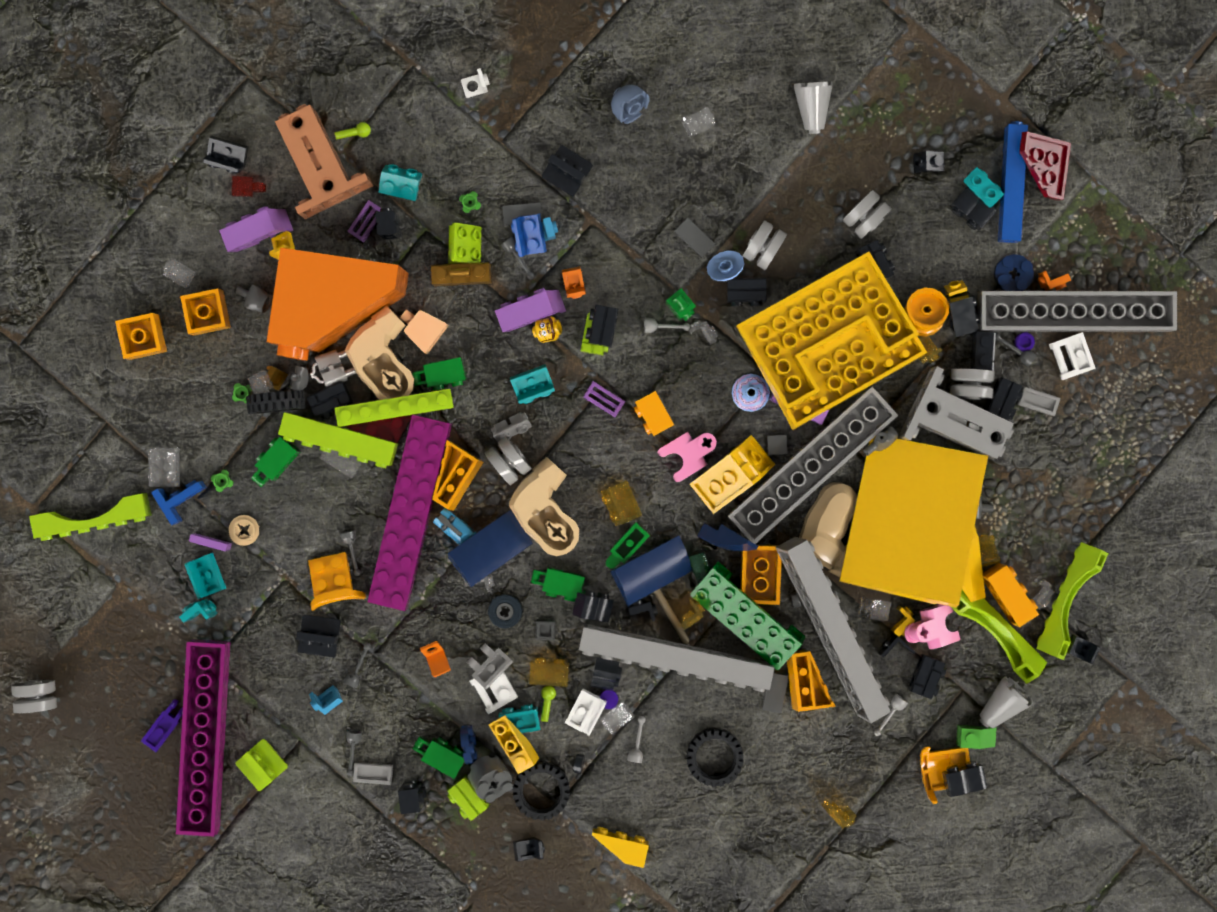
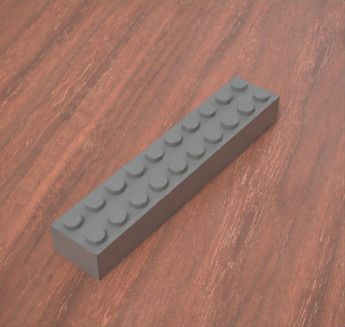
[977,291,1177,332]
[727,387,898,544]
[775,537,891,723]
[579,624,775,692]

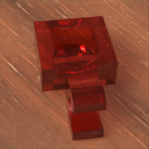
[232,176,266,197]

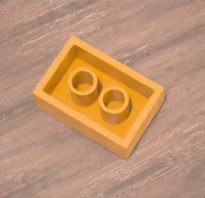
[740,545,781,605]
[983,563,1039,627]

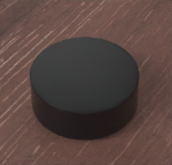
[573,754,585,774]

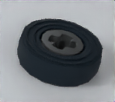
[488,594,522,629]

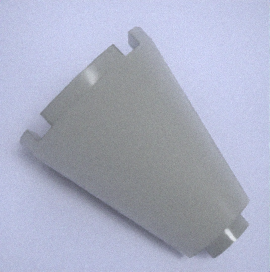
[794,81,832,134]
[979,675,1033,728]

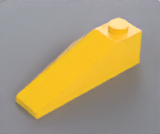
[962,526,986,602]

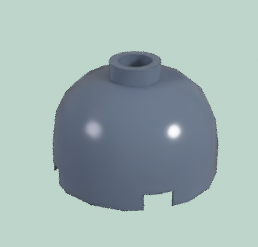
[611,85,649,124]

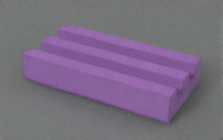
[347,200,381,243]
[583,381,625,417]
[189,533,232,551]

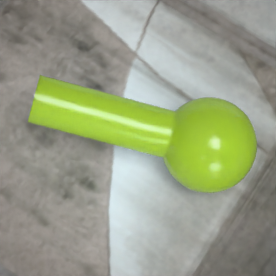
[334,122,371,140]
[541,685,556,722]

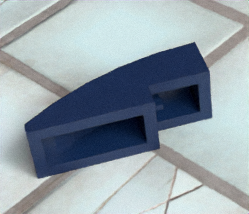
[697,523,758,551]

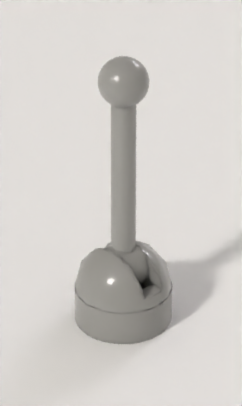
[644,317,690,333]
[874,694,908,736]
[627,716,646,763]

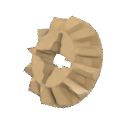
[229,515,260,546]

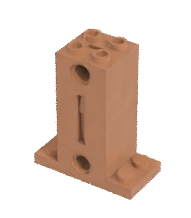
[275,104,374,219]

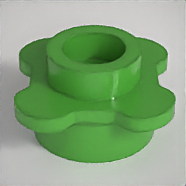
[459,191,481,213]
[232,383,253,403]
[211,470,233,492]

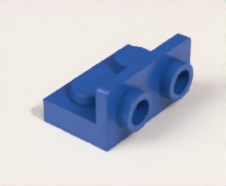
[511,213,547,257]

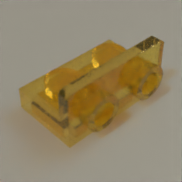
[601,480,642,526]
[680,599,705,630]
[529,658,569,687]
[822,800,857,829]

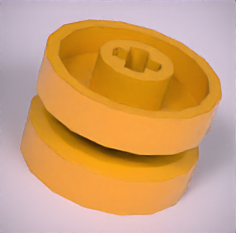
[904,288,949,337]

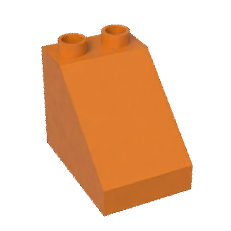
[267,248,409,361]

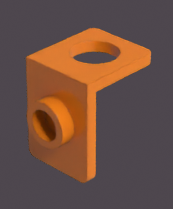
[420,641,451,677]

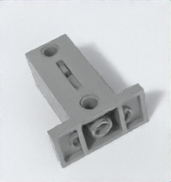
[898,366,1014,459]

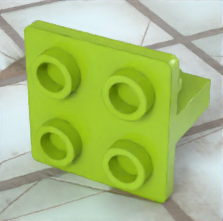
[448,223,481,264]
[235,739,288,791]

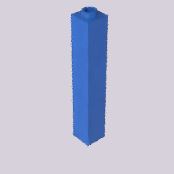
[998,121,1028,243]

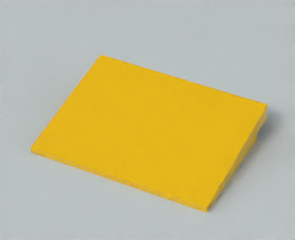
[736,252,927,430]
[839,436,988,608]

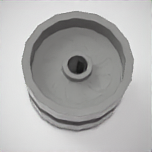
[843,190,892,239]
[742,220,787,270]
[950,369,995,400]
[485,436,532,486]
[11,680,57,713]

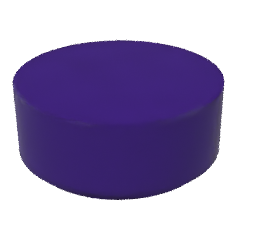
[1014,332,1035,352]
[600,690,618,709]

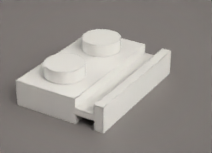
[565,688,607,736]

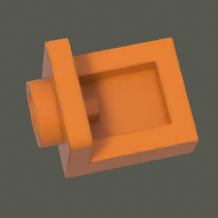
[562,266,586,299]
[1038,270,1071,291]

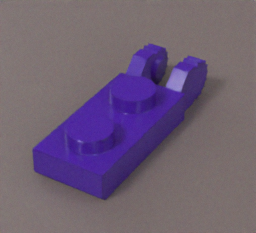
[141,699,183,752]

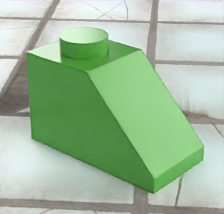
[956,725,996,749]

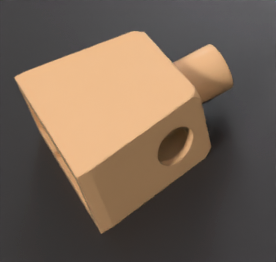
[400,310,449,354]

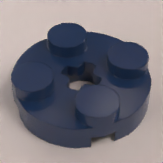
[994,254,1034,291]
[460,725,478,764]

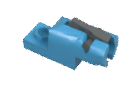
[433,508,477,545]

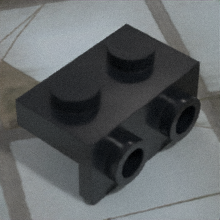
[203,136,249,174]

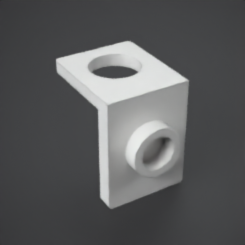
[461,68,490,98]

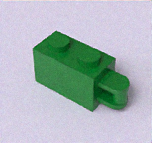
[665,288,696,321]
[412,357,467,391]
[251,437,300,488]
[606,522,650,569]
[530,567,585,602]
[413,736,464,779]

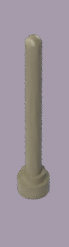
[653,589,689,644]

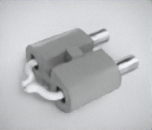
[310,349,356,388]

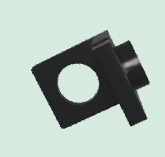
[878,634,915,658]

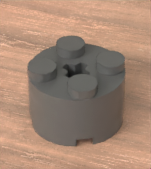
[468,755,513,803]

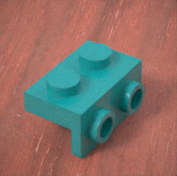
[378,164,422,201]
[963,167,1004,208]
[510,364,555,404]
[185,553,226,599]
[179,599,218,623]
[498,704,541,733]

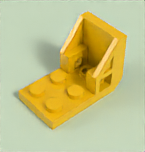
[690,435,775,514]

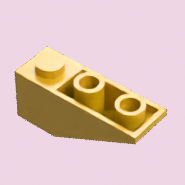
[489,715,539,774]
[592,827,649,868]

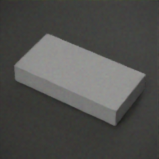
[1017,386,1061,416]
[353,762,393,785]

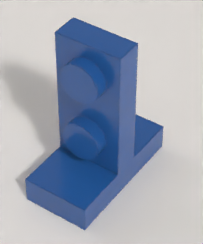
[151,480,207,525]

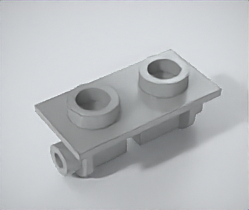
[491,412,532,443]

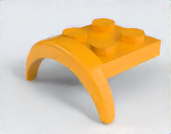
[308,552,366,611]
[920,746,970,804]

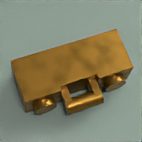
[431,262,492,286]

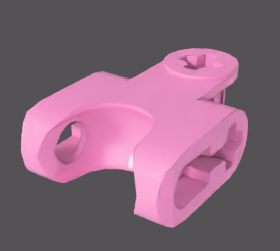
[657,432,717,482]
[904,604,960,649]

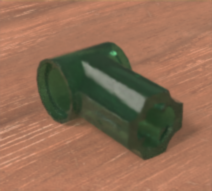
[689,552,710,585]

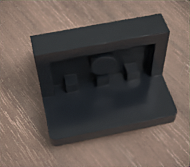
[542,145,593,197]
[296,614,341,658]

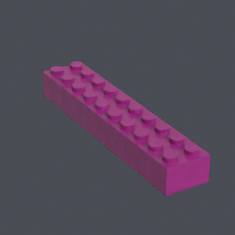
[367,415,452,611]
[176,639,230,837]

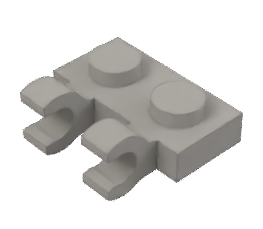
[466,643,513,690]

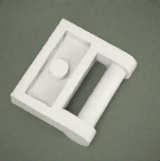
[1049,332,1096,380]
[469,672,518,714]

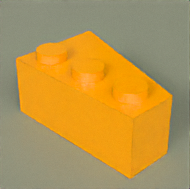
[432,440,484,511]
[787,649,836,712]

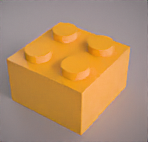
[180,288,231,335]
[115,313,167,360]
[633,391,674,436]

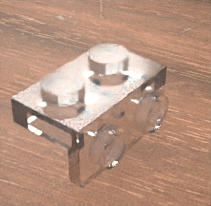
[148,448,180,487]

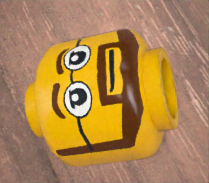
[532,316,562,343]

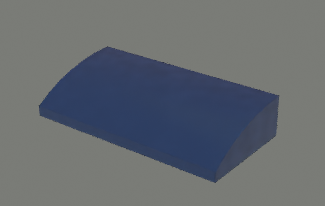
[448,510,533,587]
[610,536,693,606]

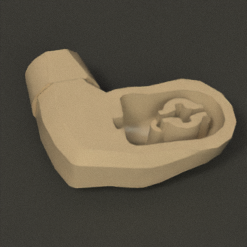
[345,305,414,400]
[509,457,579,556]
[799,482,857,577]

